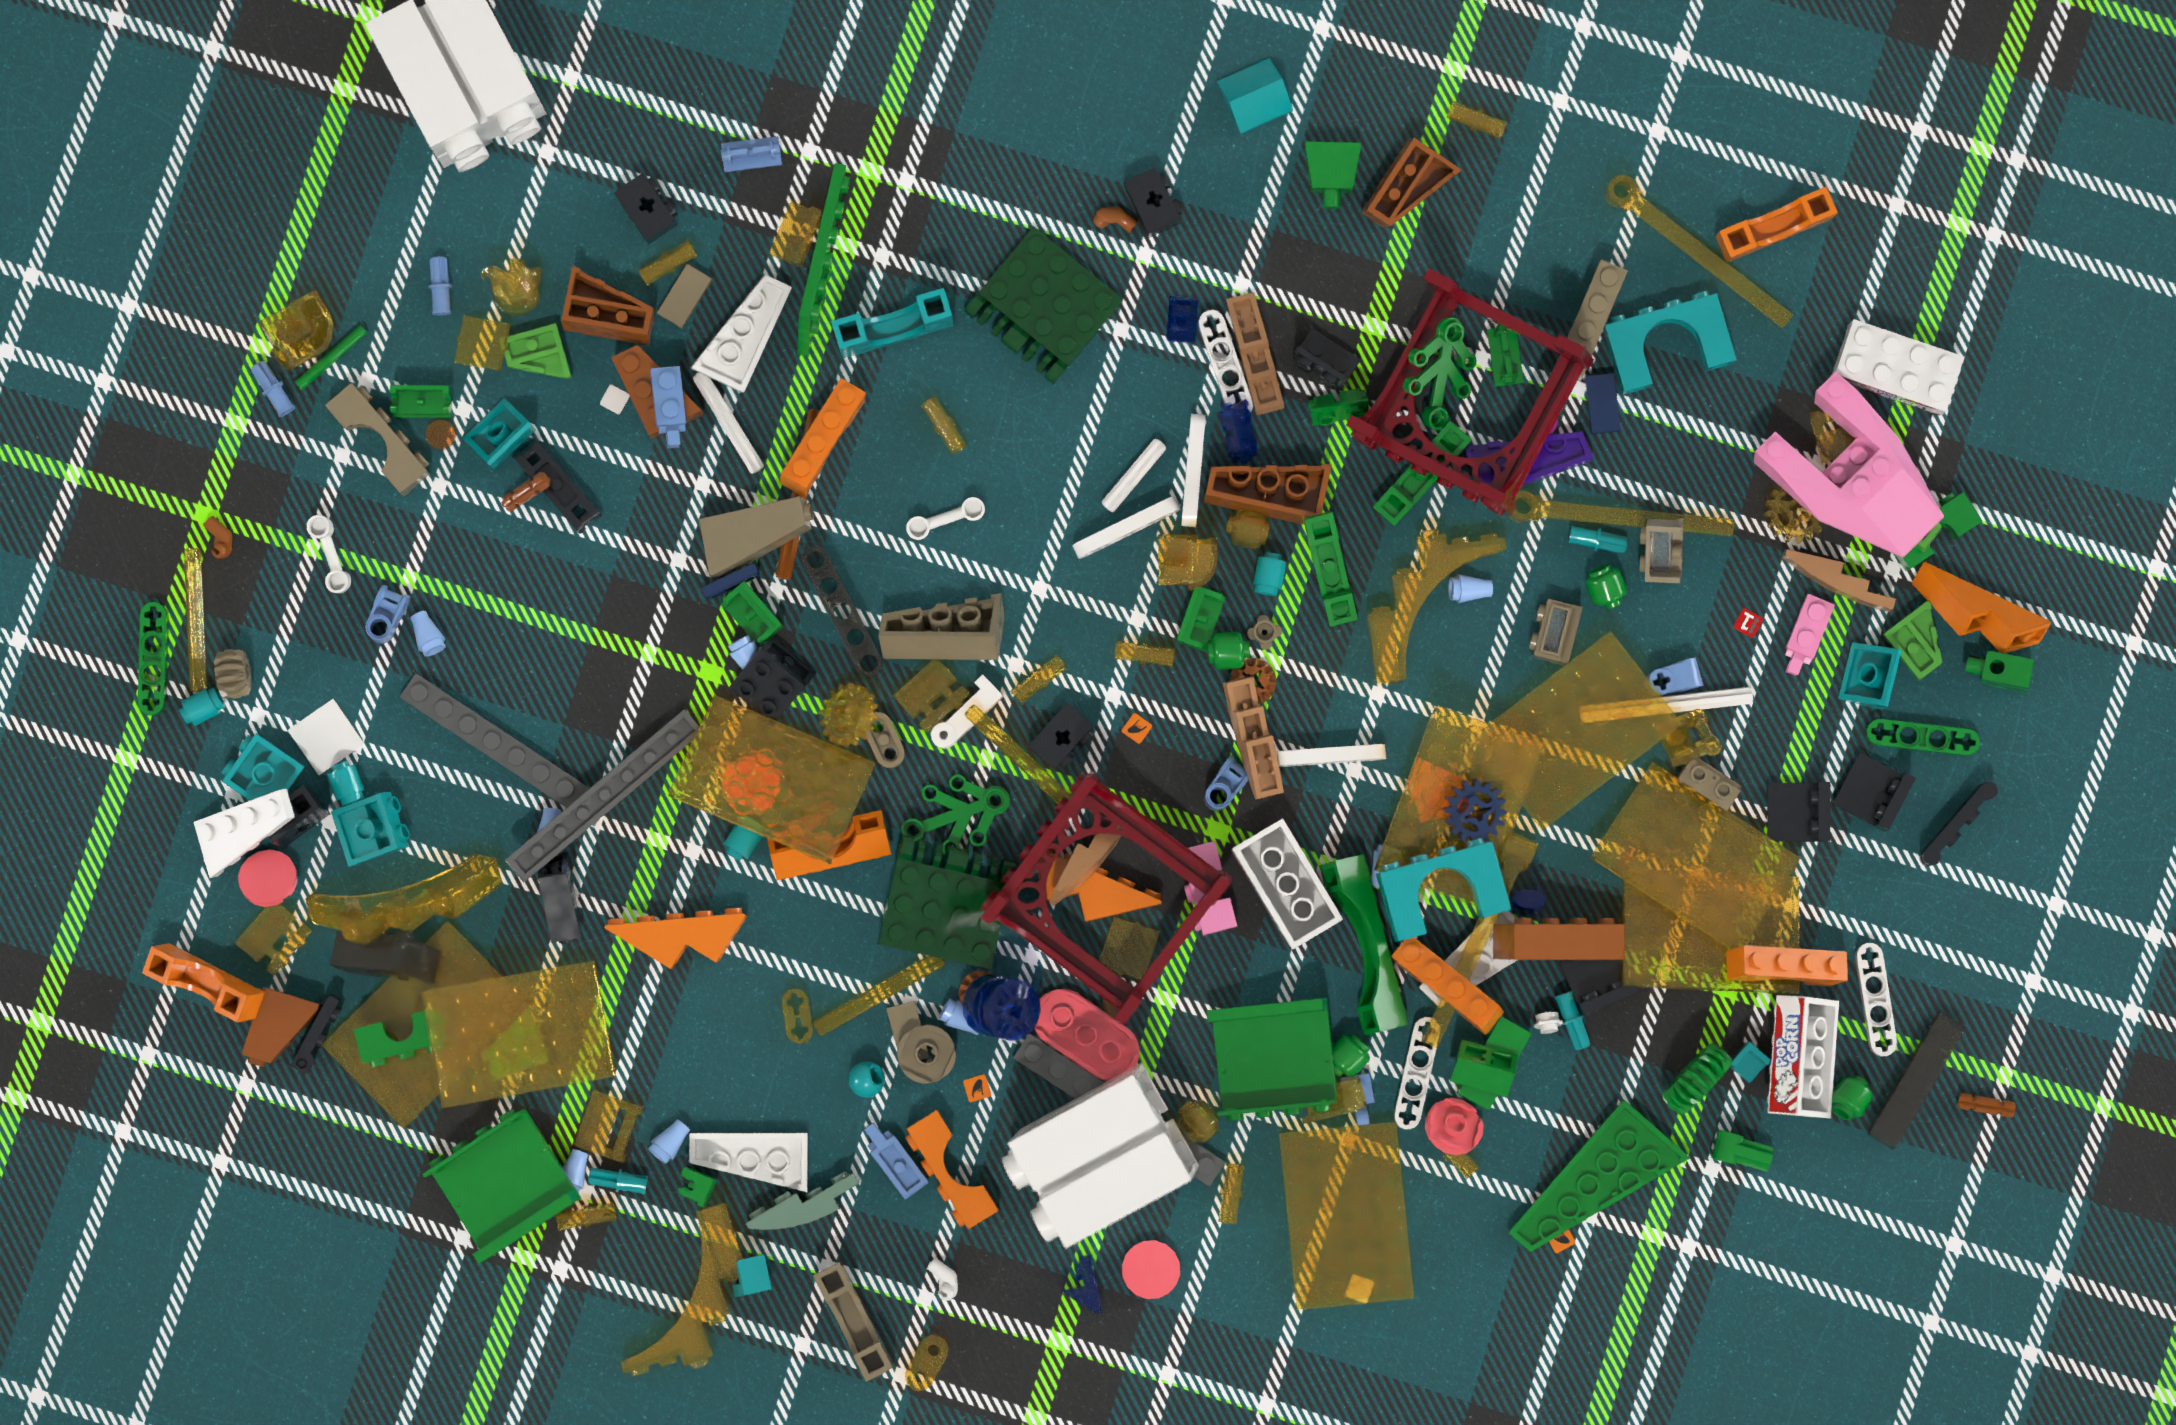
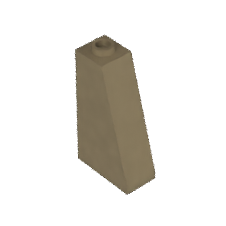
[699,496,814,580]

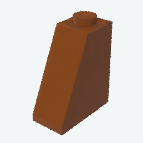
[241,987,323,1067]

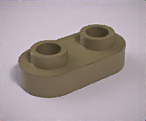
[863,712,905,768]

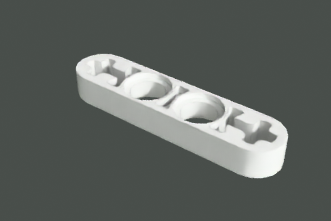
[1198,310,1253,420]
[1181,414,1206,527]
[1072,496,1180,559]
[1276,744,1386,767]
[1855,943,1897,1056]
[1394,1017,1440,1129]

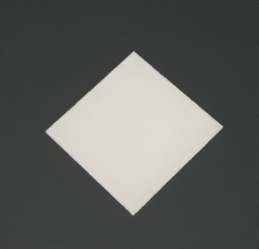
[288,699,364,775]

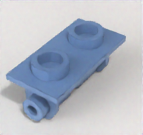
[721,136,782,172]

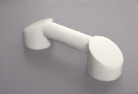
[906,497,985,540]
[307,515,351,594]

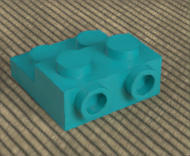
[221,733,304,801]
[331,792,410,867]

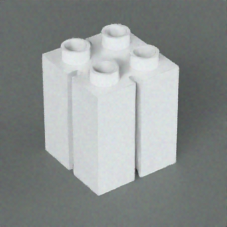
[365,0,546,172]
[1002,1063,1199,1248]

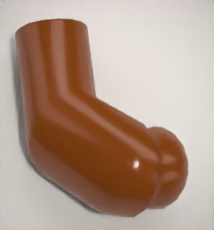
[1093,206,1138,233]
[203,516,233,559]

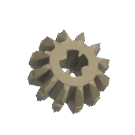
[214,649,252,699]

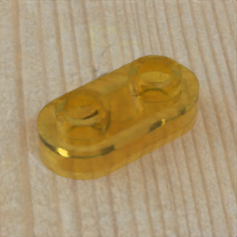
[905,1335,949,1391]

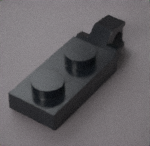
[291,994,342,1074]

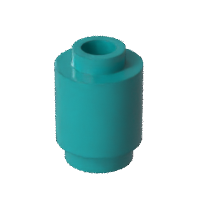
[1253,552,1287,596]
[179,687,225,727]
[328,761,365,807]
[723,816,764,861]

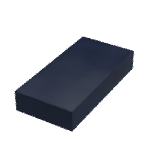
[1584,373,1621,435]
[701,563,760,601]

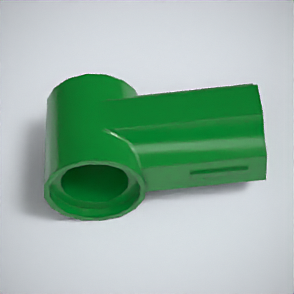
[1711,1130,1774,1172]

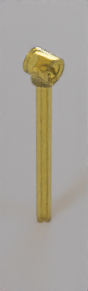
[1605,175,1793,328]
[1507,491,1735,536]
[1422,832,1539,1049]

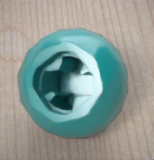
[848,1061,885,1098]

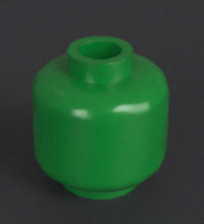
[1585,564,1627,609]
[1207,631,1250,670]
[1332,1033,1370,1077]
[1831,1075,1873,1121]

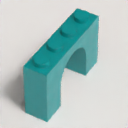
[831,288,954,359]
[1603,291,1737,395]
[1376,838,1512,942]

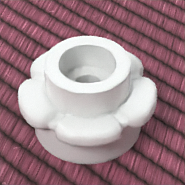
[1534,1012,1563,1034]

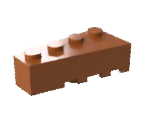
[1204,464,1332,525]
[1493,918,1625,960]

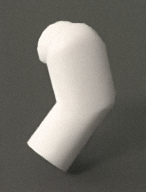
[927,1257,958,1301]

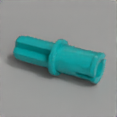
[1568,525,1628,553]
[1554,991,1590,1050]
[588,1168,648,1195]

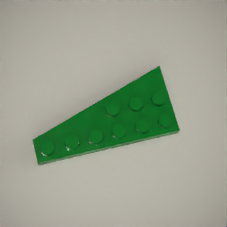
[797,163,850,357]
[1508,1100,1690,1252]

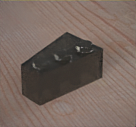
[330,928,441,985]

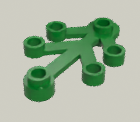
[1403,317,1477,430]
[901,774,1010,855]

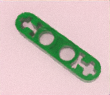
[138,602,169,716]
[1865,719,1980,756]

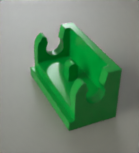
[390,385,452,419]
[721,581,783,648]
[1176,585,1225,652]
[1450,1040,1518,1097]
[678,1167,718,1207]

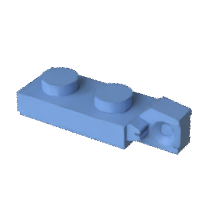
[650,366,686,449]
[864,1122,929,1200]

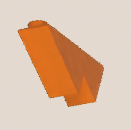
[1912,562,2051,654]
[1037,848,1162,922]
[604,908,747,970]

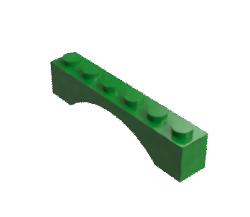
[1319,854,1408,1036]

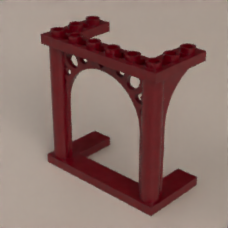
[1346,269,1594,516]
[980,771,1232,1025]

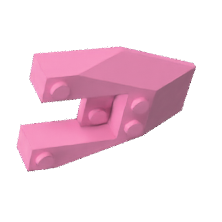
[1754,372,1944,558]

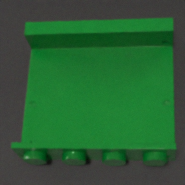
[1206,998,1338,1121]
[422,1109,581,1264]

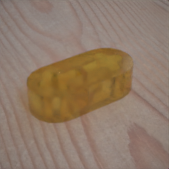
[782,989,813,1044]

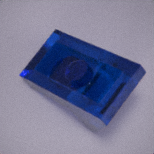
[1166,296,1198,343]
[1061,1254,1102,1314]

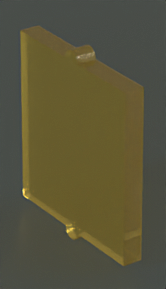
[454,316,511,371]
[1099,917,1160,979]

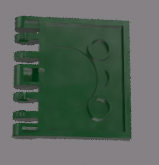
[964,227,1124,385]
[877,835,1015,970]

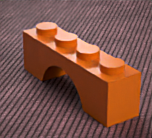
[1715,186,1838,263]
[780,378,866,498]
[767,810,891,880]
[1391,937,1504,1035]
[142,943,265,1023]
[1726,945,1848,986]
[905,1110,999,1229]

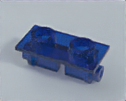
[1219,399,1258,464]
[1511,884,1545,916]

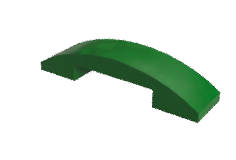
[1373,421,1472,527]
[1304,511,1358,627]

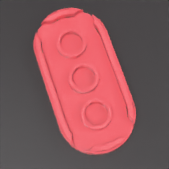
[1033,989,1139,1081]

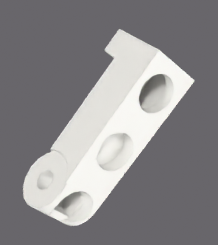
[931,675,1004,749]

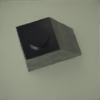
[538,852,581,944]

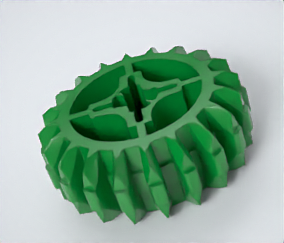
[1662,1043,1732,1115]

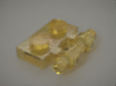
[893,659,970,733]
[235,903,312,975]

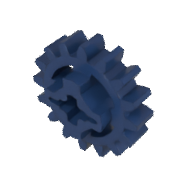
[1442,778,1507,842]

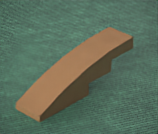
[1226,292,1284,416]
[1782,549,1896,612]
[1223,676,1284,799]
[1049,825,1123,905]

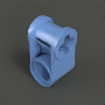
[365,585,411,644]
[1644,657,1704,697]
[1204,755,1248,811]

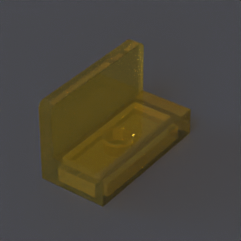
[770,202,823,268]
[1302,1077,1367,1124]

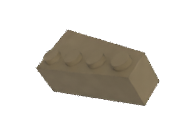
[878,593,1005,660]

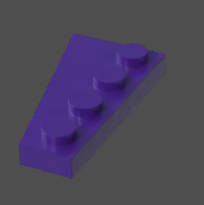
[1464,432,1593,487]

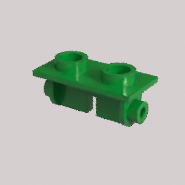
[1487,325,1524,387]
[1308,388,1369,426]

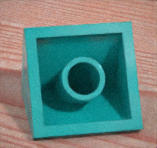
[1216,58,1293,135]
[463,398,536,471]
[1838,642,1902,710]

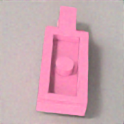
[1785,594,1835,676]

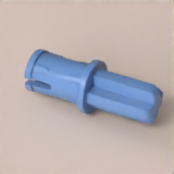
[428,256,452,315]
[251,361,296,417]

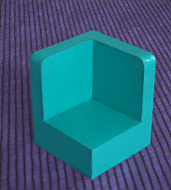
[1730,1042,1771,1083]
[732,1255,772,1297]

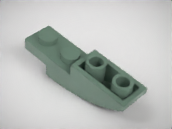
[745,1171,860,1230]

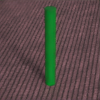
[295,325,367,390]

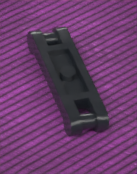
[512,437,602,534]
[1919,782,1998,867]

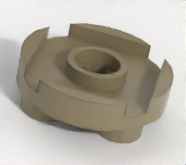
[897,1025,956,1084]

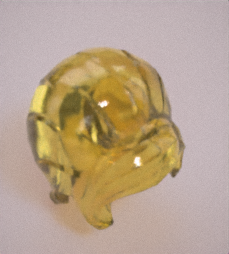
[481,257,542,316]

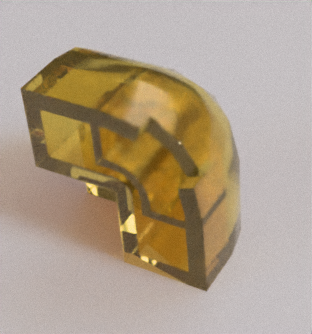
[259,290,334,370]
[1158,534,1218,590]

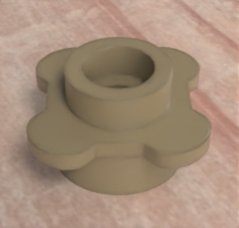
[1247,615,1282,650]

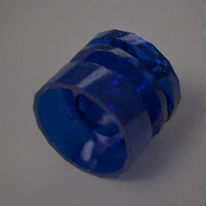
[962,974,1041,1041]

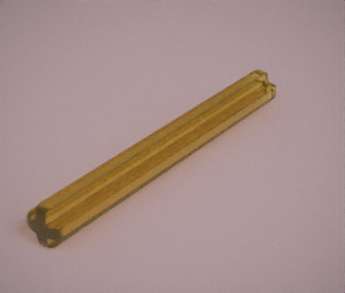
[184,548,207,692]
[964,704,1072,804]
[813,956,945,1035]

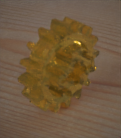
[1764,486,1823,543]
[819,682,878,747]

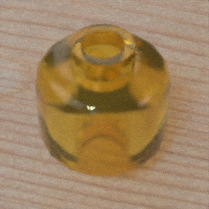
[1226,509,1270,550]
[1176,1100,1220,1144]

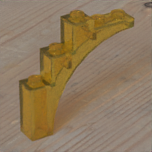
[1366,529,1507,685]
[305,854,503,945]
[620,1203,745,1376]

